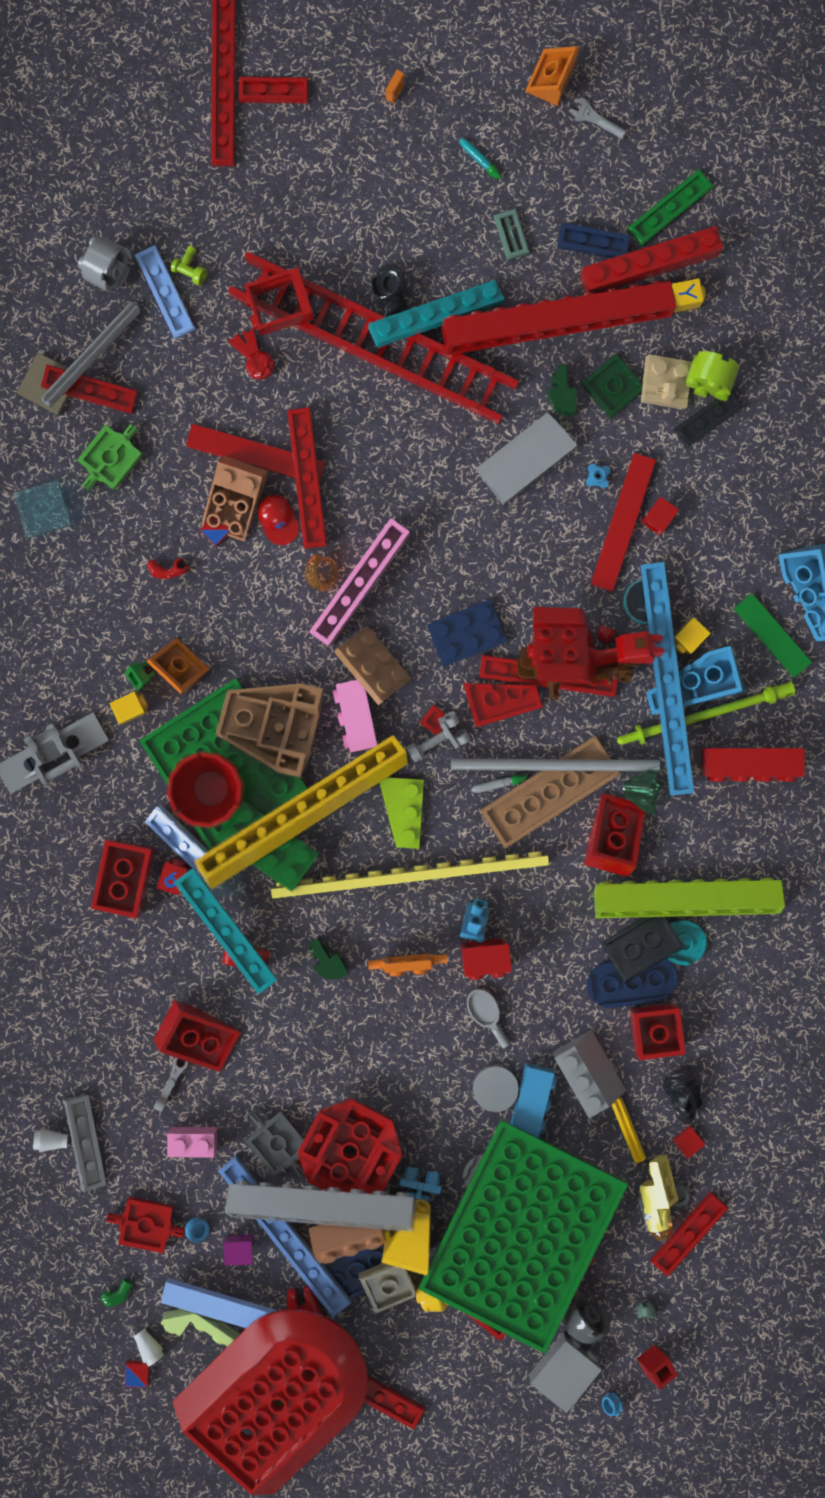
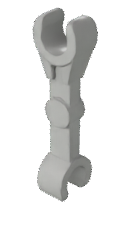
[154,1057,189,1111]

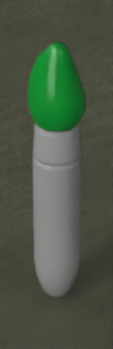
[471,774,527,793]

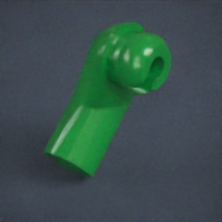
[101,1278,134,1307]

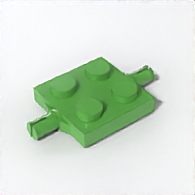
[77,424,143,491]

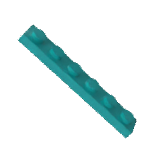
[368,280,505,348]
[174,868,278,994]

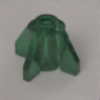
[623,770,664,815]

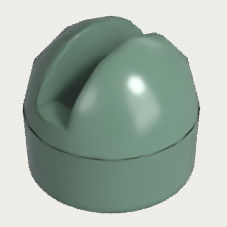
[637,1301,656,1319]

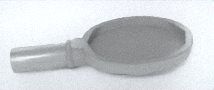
[467,988,510,1049]

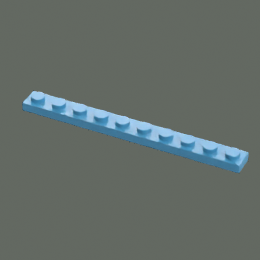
[640,562,694,796]

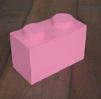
[167,1127,218,1157]

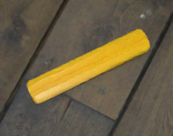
[612,1096,646,1163]

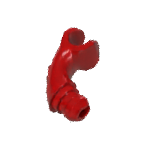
[147,558,190,579]

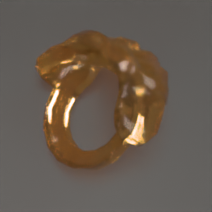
[305,554,339,591]

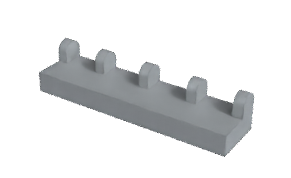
[63,1094,106,1192]

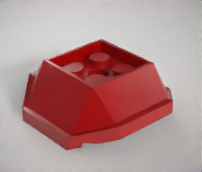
[297,1097,402,1194]

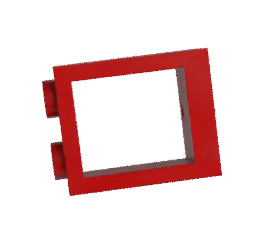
[242,267,314,336]

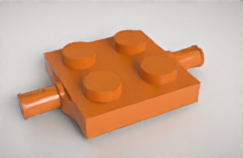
[368,953,448,976]

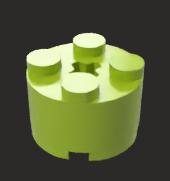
[685,351,740,401]

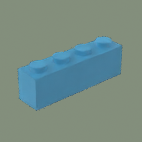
[511,1062,557,1137]

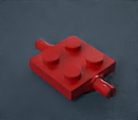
[106,1196,185,1253]

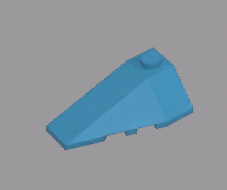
[778,544,825,641]
[646,646,746,715]

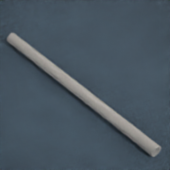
[451,758,660,772]

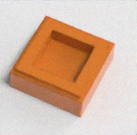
[385,70,405,103]

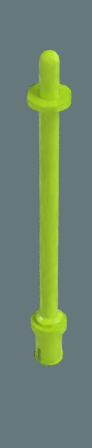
[617,681,795,745]

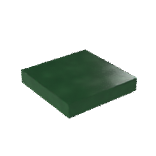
[581,353,643,419]

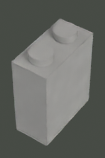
[529,1332,602,1413]

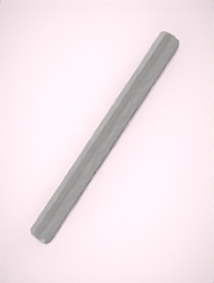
[41,302,140,407]

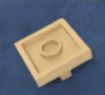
[641,354,692,409]

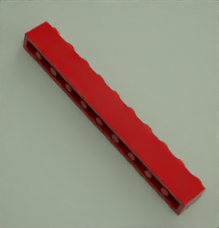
[442,281,676,355]

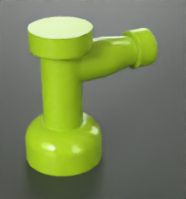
[171,246,207,286]

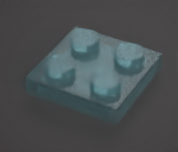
[13,480,73,539]

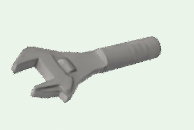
[570,98,627,140]

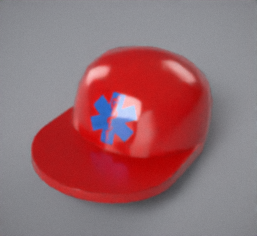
[257,494,299,545]

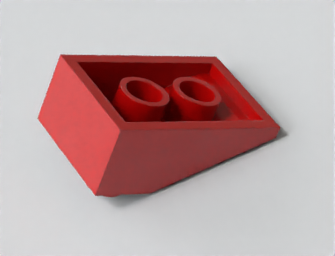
[584,793,646,877]
[154,1000,241,1072]

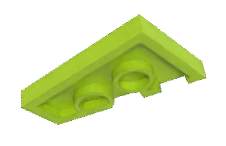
[379,777,424,849]

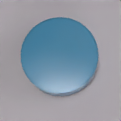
[185,1217,209,1243]

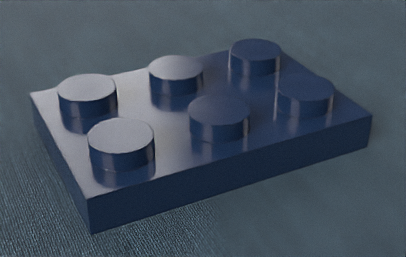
[426,599,508,668]

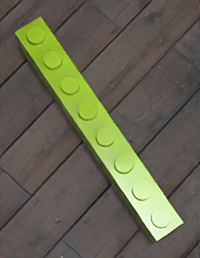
[594,878,785,918]

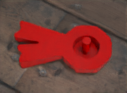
[228,329,275,380]

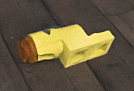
[637,1155,679,1240]

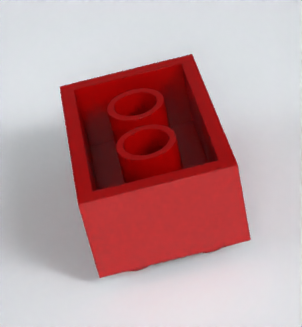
[91,838,156,918]

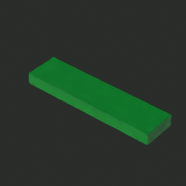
[627,169,714,247]
[733,593,812,678]

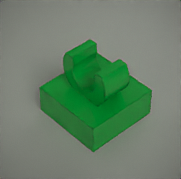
[124,662,156,692]

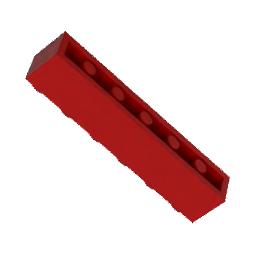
[580,226,723,294]

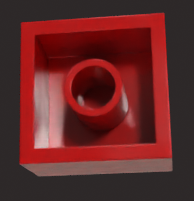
[460,938,512,980]
[629,1003,686,1060]

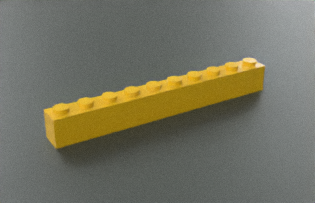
[194,735,408,890]

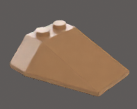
[215,683,323,777]

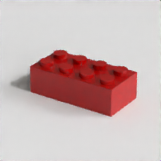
[701,748,804,781]

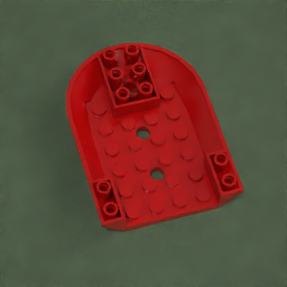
[172,1309,368,1495]

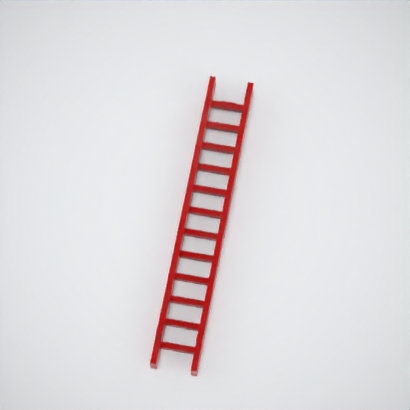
[228,251,519,424]

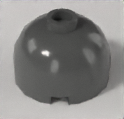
[564,1293,610,1344]

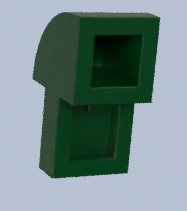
[546,365,576,417]
[309,936,350,979]

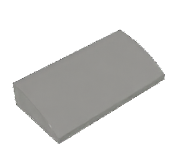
[475,413,577,506]

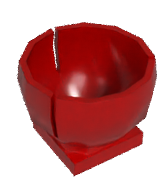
[167,751,244,828]

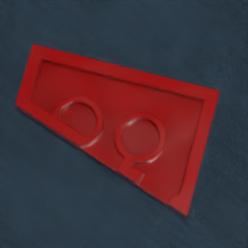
[463,683,542,727]

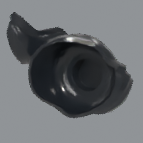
[371,264,408,318]
[663,1066,703,1125]

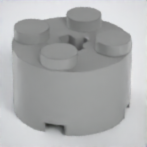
[78,235,132,293]

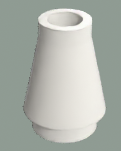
[33,1129,68,1152]
[134,1328,164,1367]

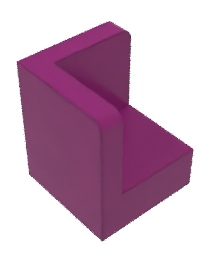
[224,1234,254,1266]

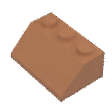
[309,1224,387,1264]

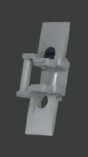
[0,712,109,794]

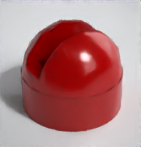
[597,626,617,644]

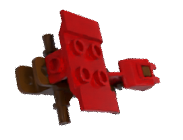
[517,607,664,700]

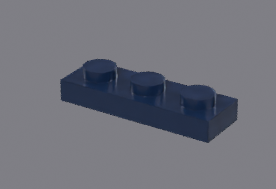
[557,223,630,258]

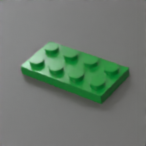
[216,800,319,892]

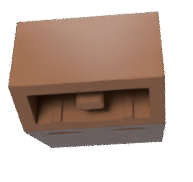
[201,456,268,542]

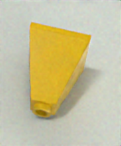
[382,1199,431,1275]

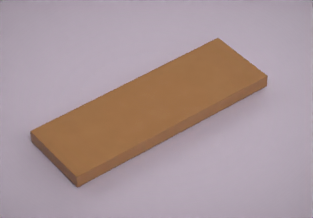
[480,735,621,849]

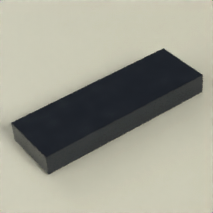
[673,391,744,448]

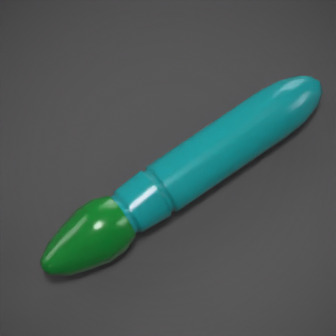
[459,138,501,179]

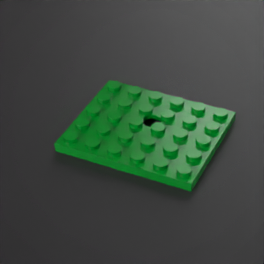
[139,678,308,851]

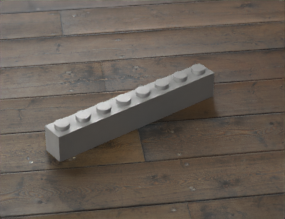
[225,1181,417,1232]

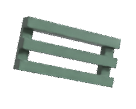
[494,208,530,261]

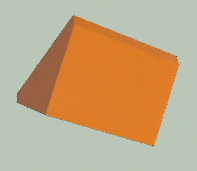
[525,46,580,106]
[147,638,210,695]

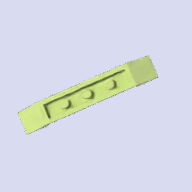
[160,1309,277,1402]

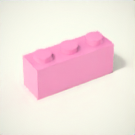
[333,680,378,752]

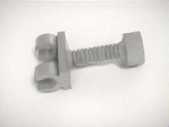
[406,711,471,763]

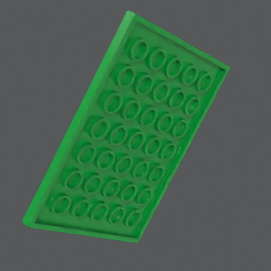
[418,1119,628,1354]

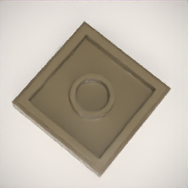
[17,353,69,416]
[358,1263,417,1314]

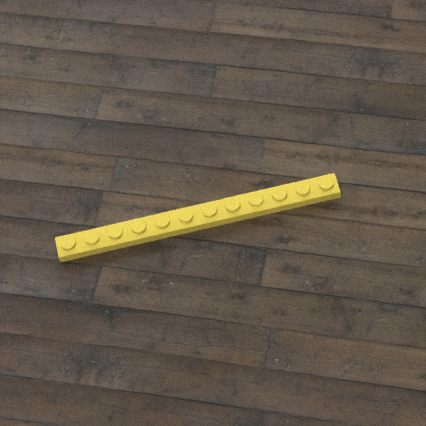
[271,851,549,898]

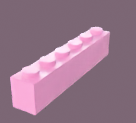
[309,518,410,647]

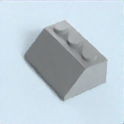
[552,1030,626,1118]

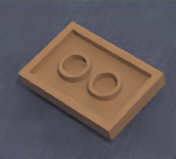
[334,626,412,705]

